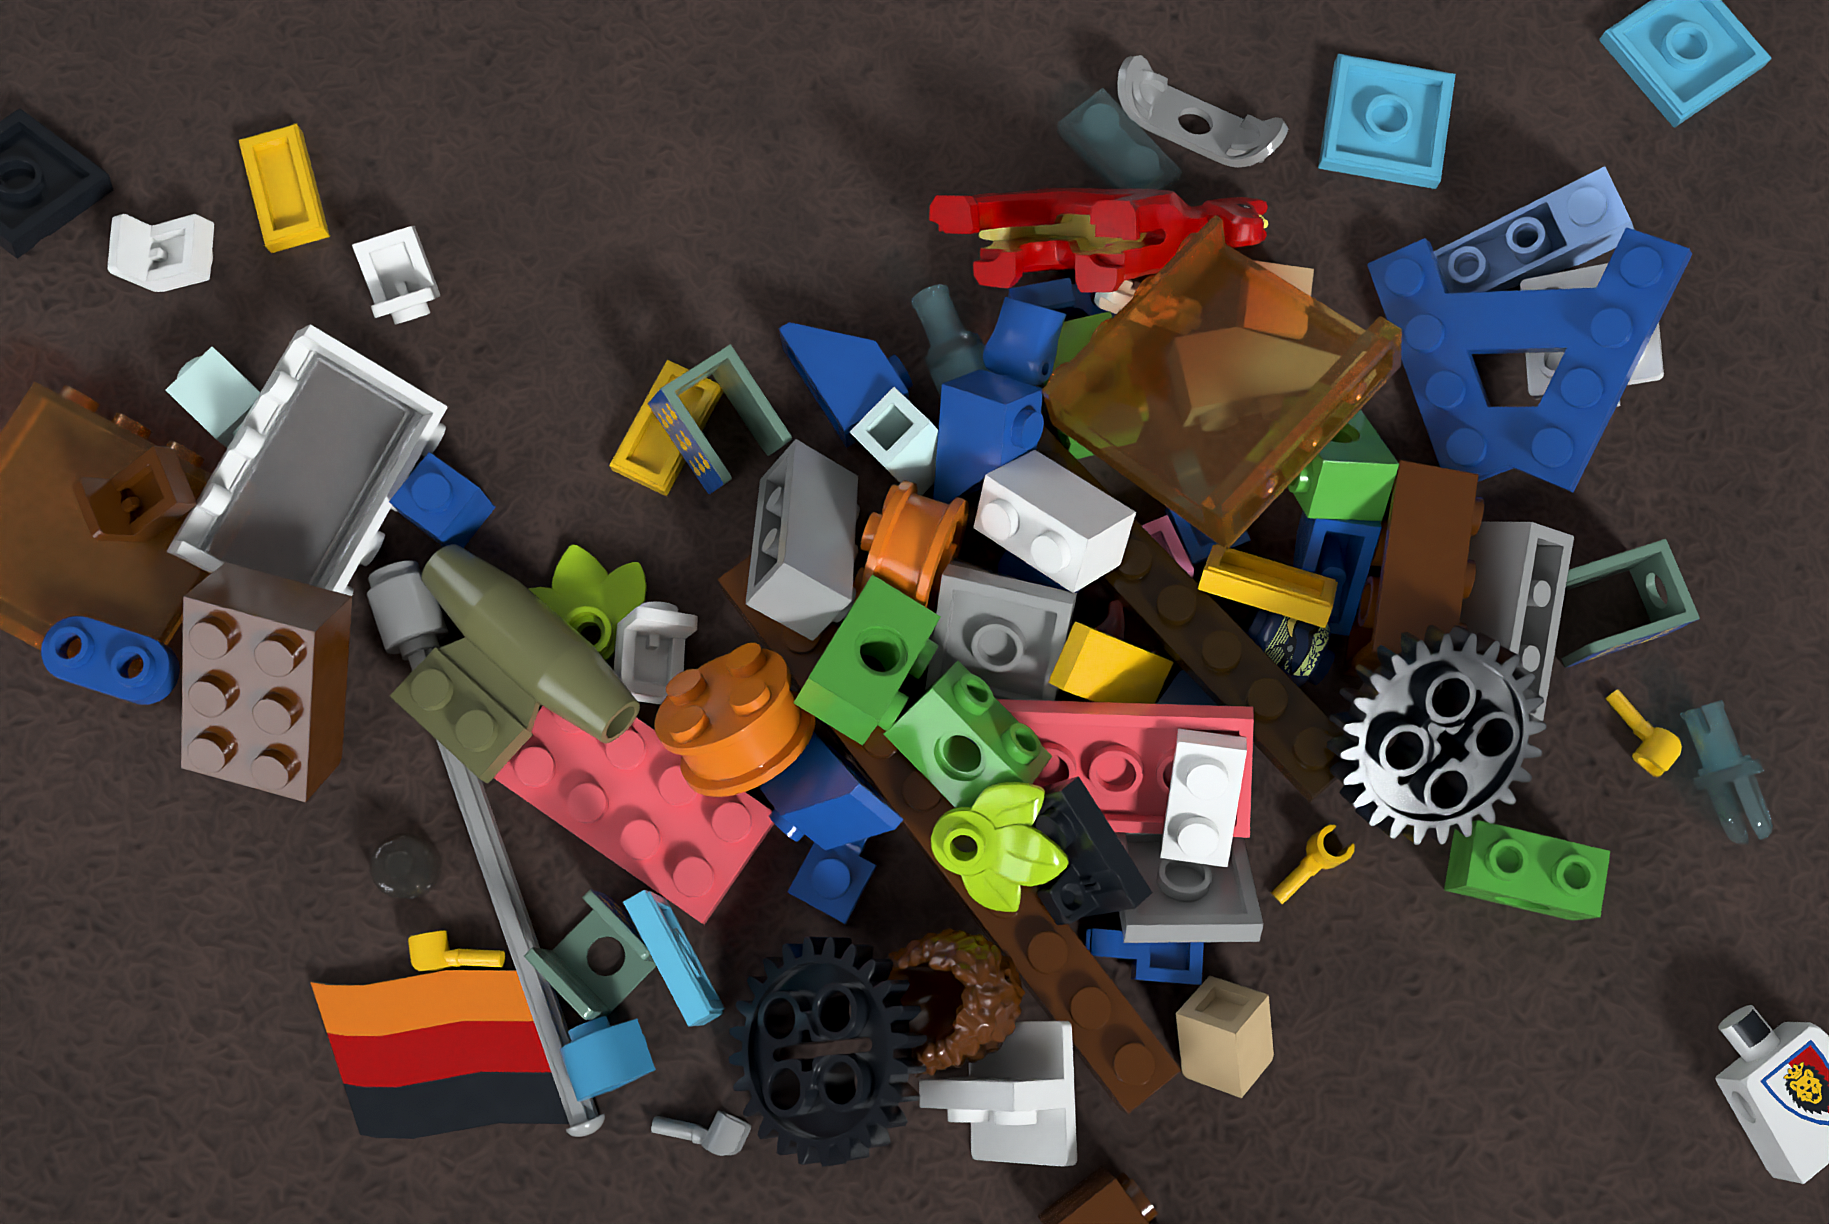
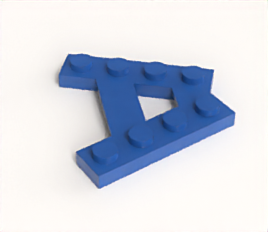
[1367,227,1692,493]

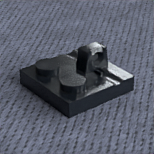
[0,108,113,259]
[1032,776,1153,925]

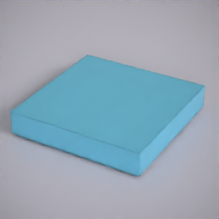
[1599,0,1772,128]
[1318,54,1456,189]
[623,890,725,1026]

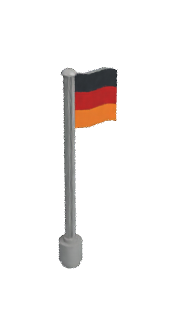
[310,561,605,1139]

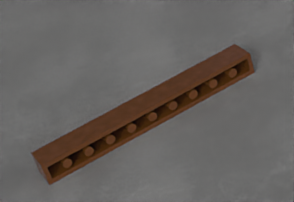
[718,555,1182,1114]

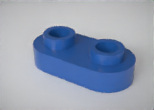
[41,616,180,705]

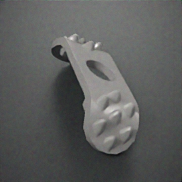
[1117,55,1289,168]

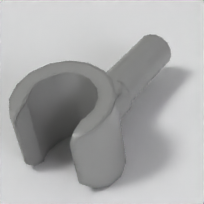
[651,1110,751,1156]

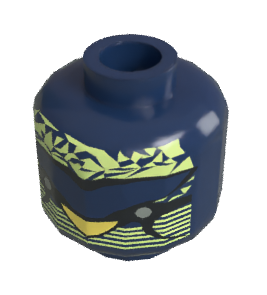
[1240,607,1335,688]

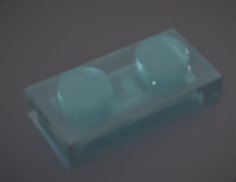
[1057,88,1182,190]

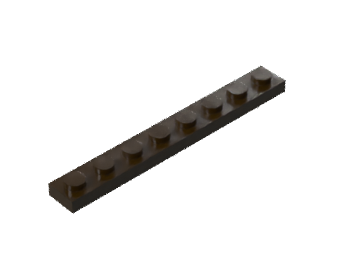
[1036,426,1344,803]

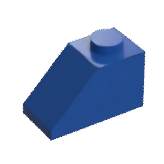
[778,322,913,448]
[933,369,1044,504]
[1293,511,1382,636]
[760,732,904,850]

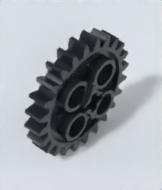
[1327,625,1546,845]
[728,937,927,1167]

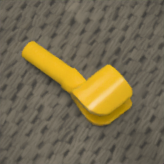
[1605,689,1682,777]
[1271,825,1355,904]
[408,930,505,971]

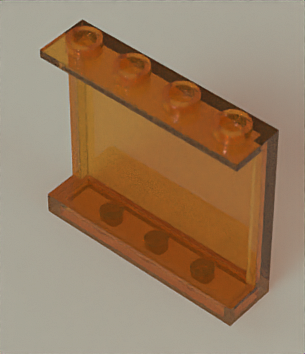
[1042,215,1402,550]
[0,381,270,705]

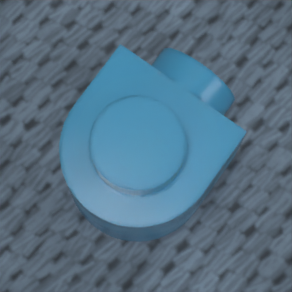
[559,1016,656,1102]

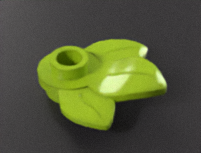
[529,544,647,662]
[931,782,1069,912]

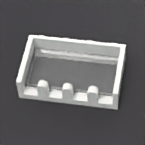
[166,324,447,596]

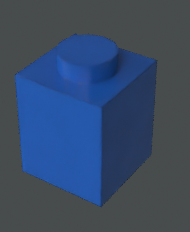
[389,452,496,548]

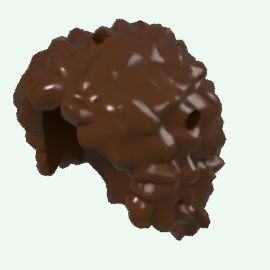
[888,928,1026,1078]

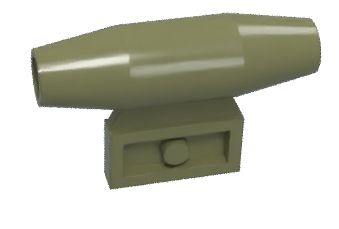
[390,544,640,784]

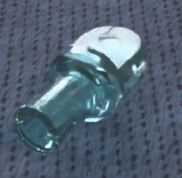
[911,284,992,398]
[1680,700,1773,844]

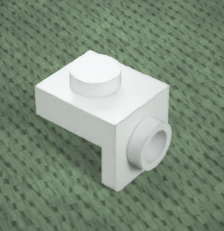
[108,214,214,292]
[352,226,440,324]
[614,602,698,705]

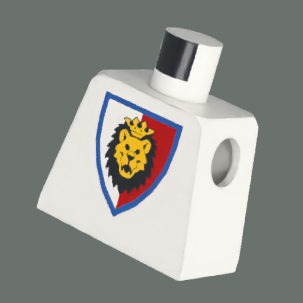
[1716,1005,1829,1184]

